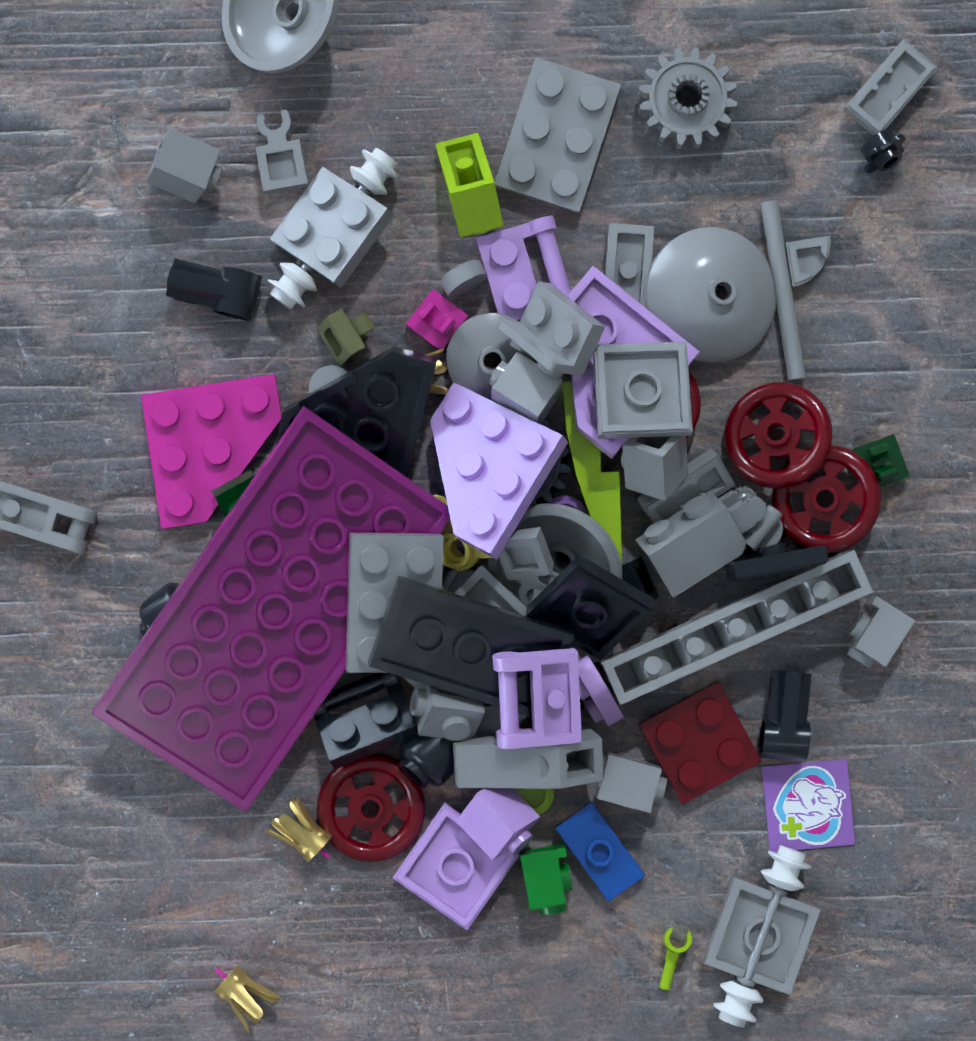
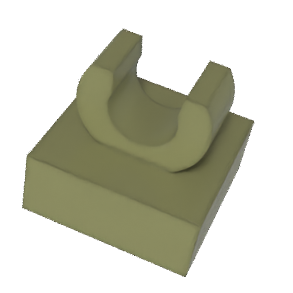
[317,308,375,367]

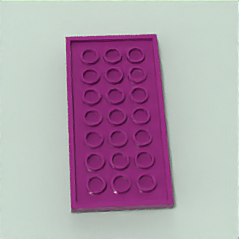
[92,406,450,812]

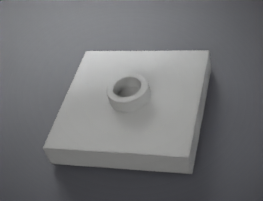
[593,342,693,439]

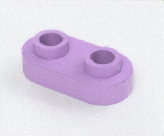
[578,655,624,727]

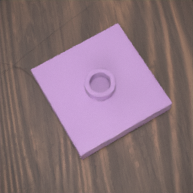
[393,802,519,930]

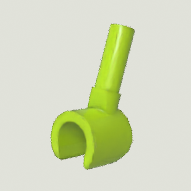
[659,926,692,990]

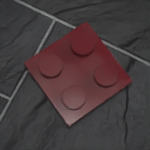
[638,681,762,805]

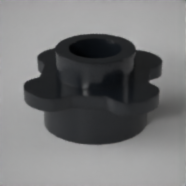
[861,130,906,173]

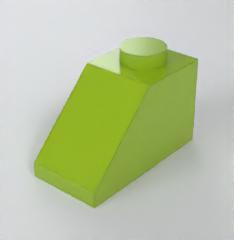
[435,133,504,237]

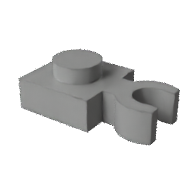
[255,109,309,194]
[499,527,554,605]

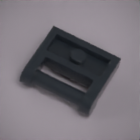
[314,673,418,770]

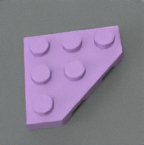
[567,266,700,459]
[430,382,568,560]

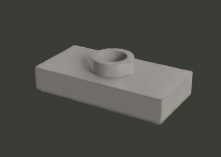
[843,39,938,136]
[636,447,735,524]

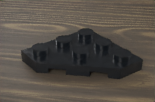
[275,347,438,478]

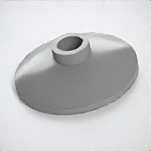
[446,313,536,400]

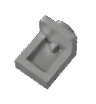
[410,683,485,741]

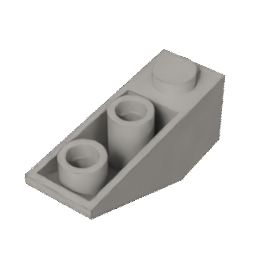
[453,720,604,789]

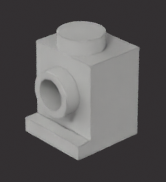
[846,596,915,669]

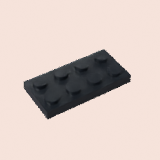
[368,575,575,717]

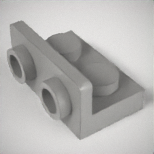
[498,282,605,377]

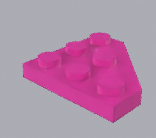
[141,374,282,529]

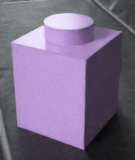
[456,788,540,861]

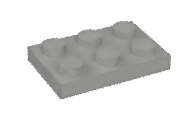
[495,57,621,215]
[345,533,444,673]

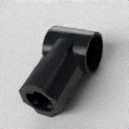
[166,258,262,321]
[759,670,812,762]

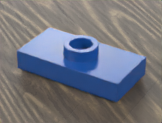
[555,801,645,902]

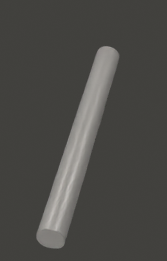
[760,200,806,381]

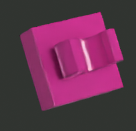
[405,289,469,350]

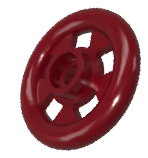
[724,382,833,488]
[772,445,881,553]
[317,753,425,862]

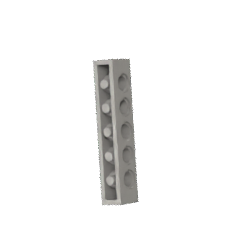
[599,550,873,705]

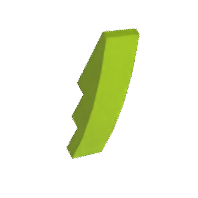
[561,382,622,563]

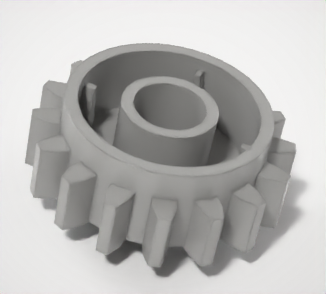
[638,47,737,149]

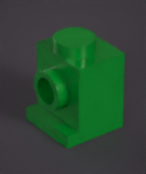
[520,843,573,915]

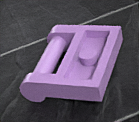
[476,215,573,321]
[493,648,582,749]

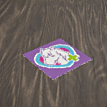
[762,759,855,852]

